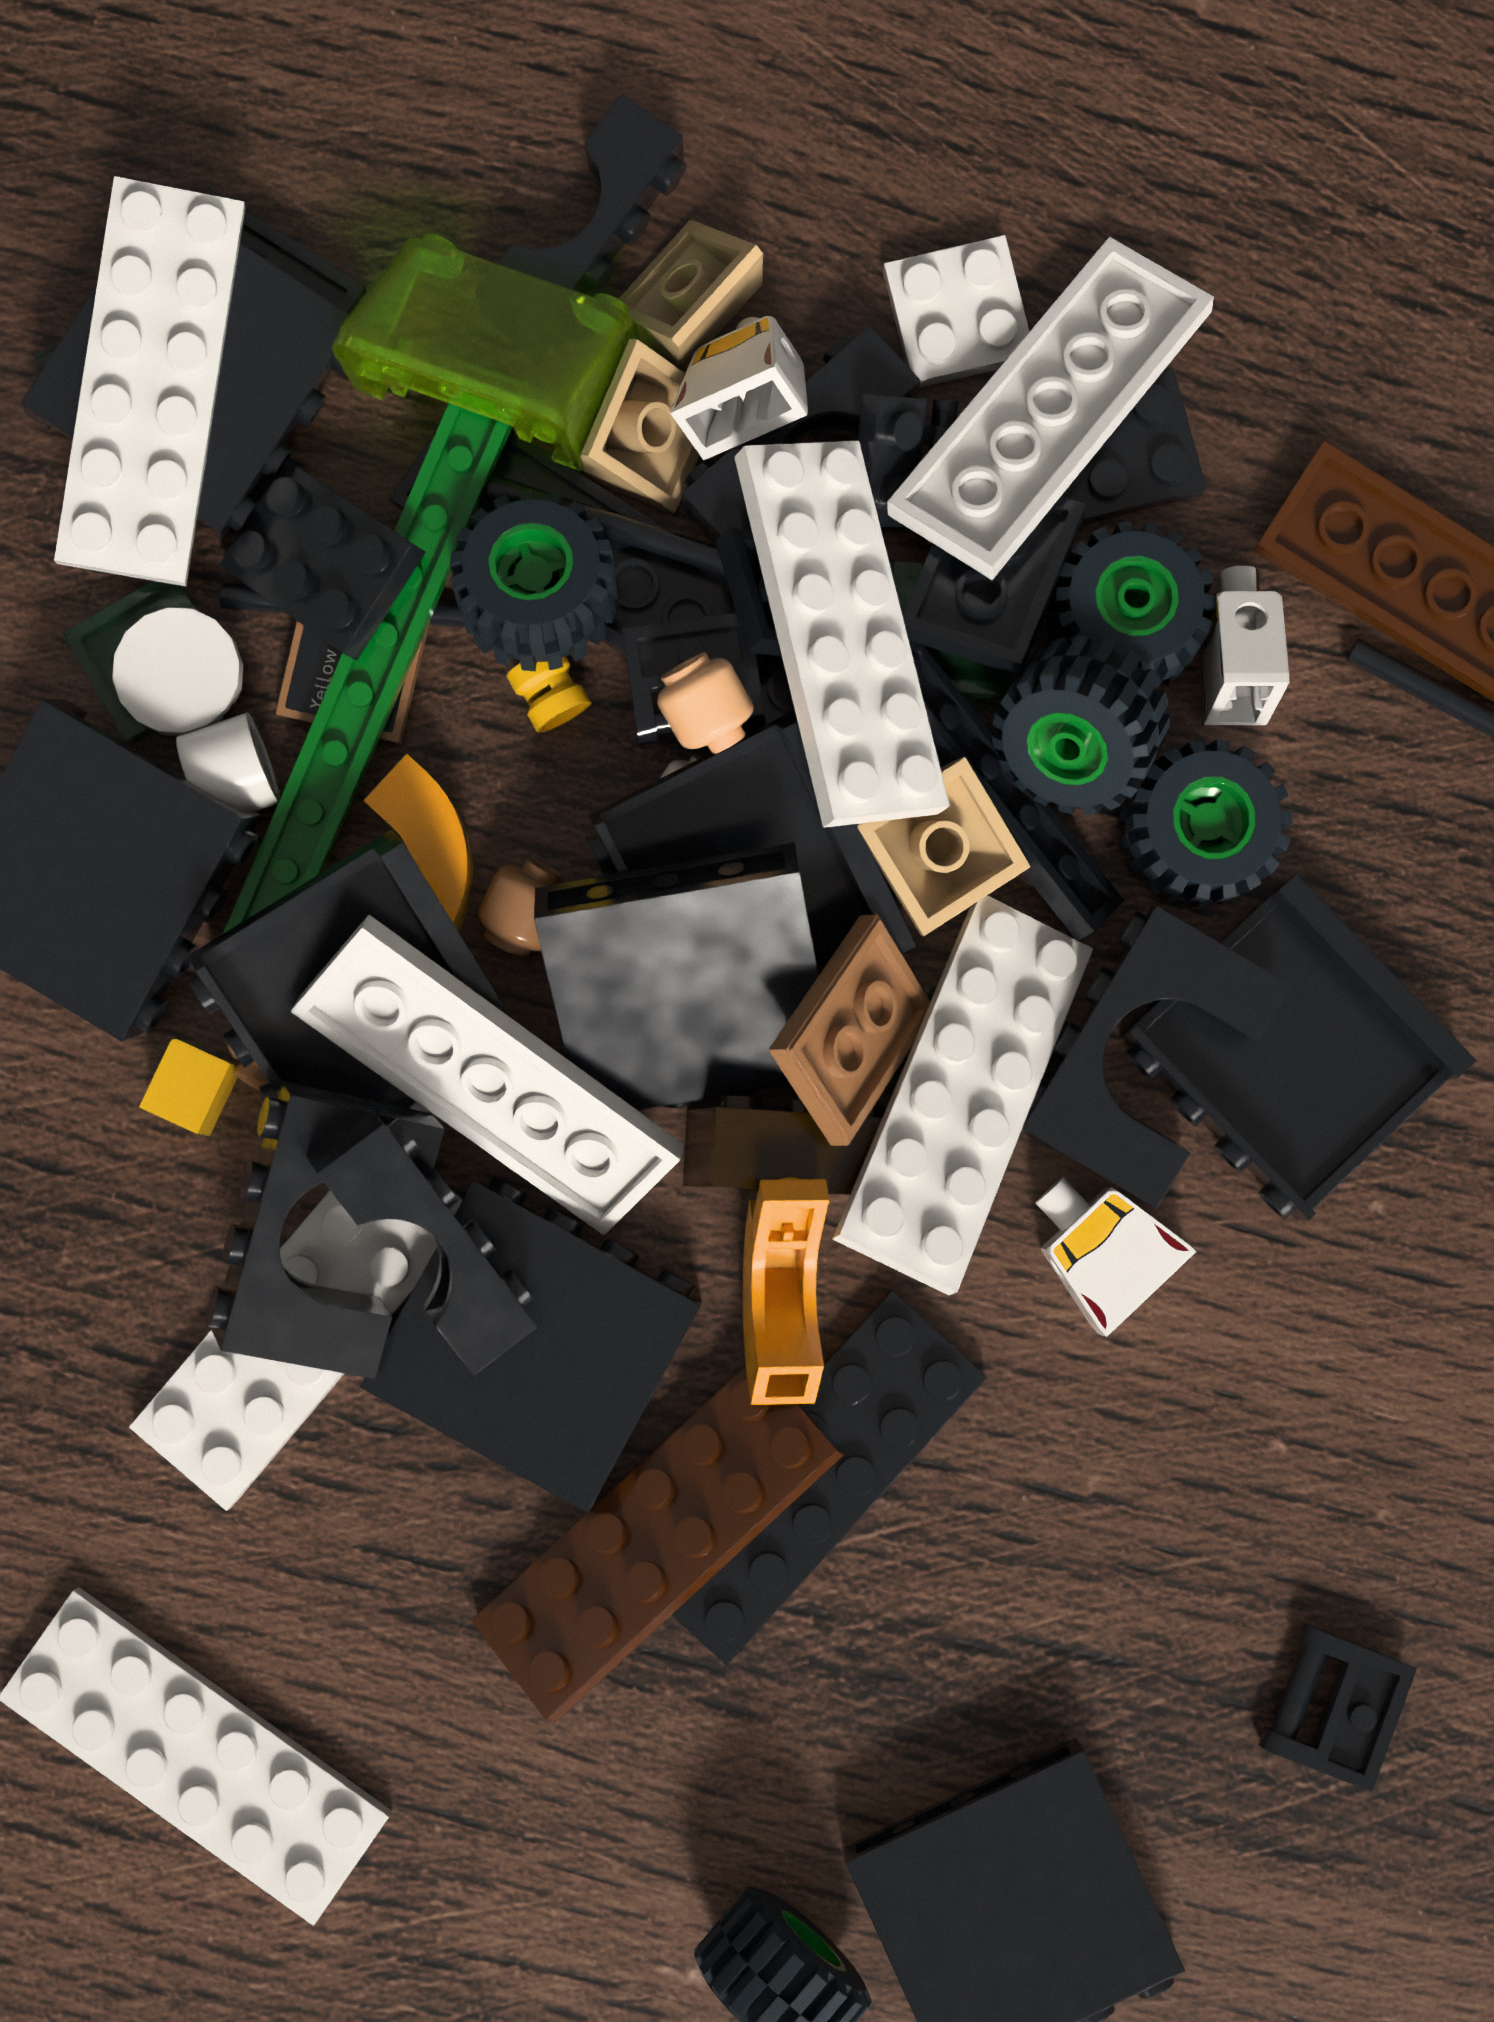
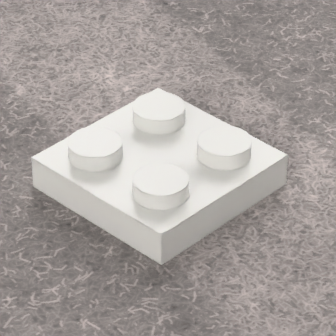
[883,235,1030,388]

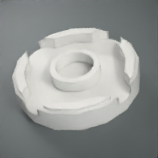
[112,608,243,736]

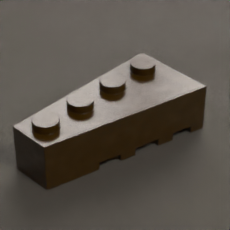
[683,1096,886,1195]

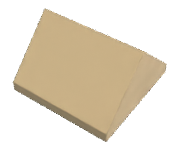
[608,219,763,372]
[581,339,699,513]
[857,757,1031,936]

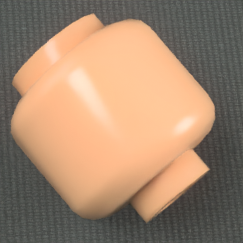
[657,652,754,754]

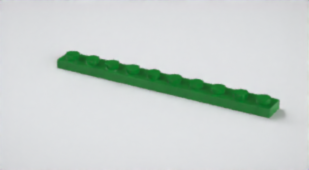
[223,387,516,934]

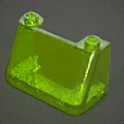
[332,233,640,472]

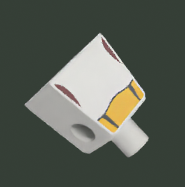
[670,316,808,460]
[1203,566,1290,725]
[1035,1177,1196,1337]

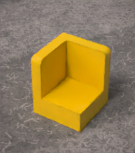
[139,1039,238,1136]

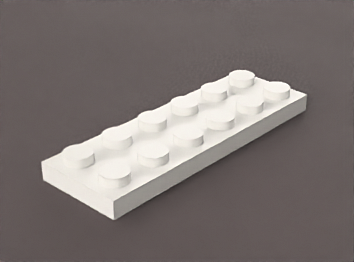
[54,176,245,586]
[887,237,1214,580]
[734,441,950,828]
[832,895,1093,1295]
[291,915,685,1235]
[129,1189,463,1511]
[0,1587,392,1926]

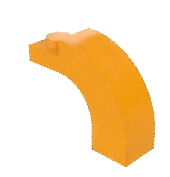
[364,754,474,932]
[743,1177,829,1405]

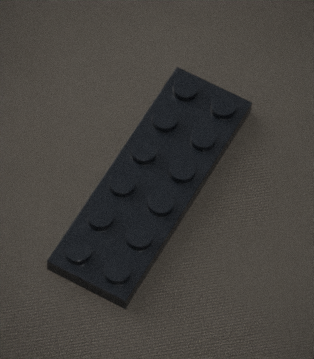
[672,1290,988,1666]

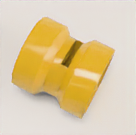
[506,656,592,733]

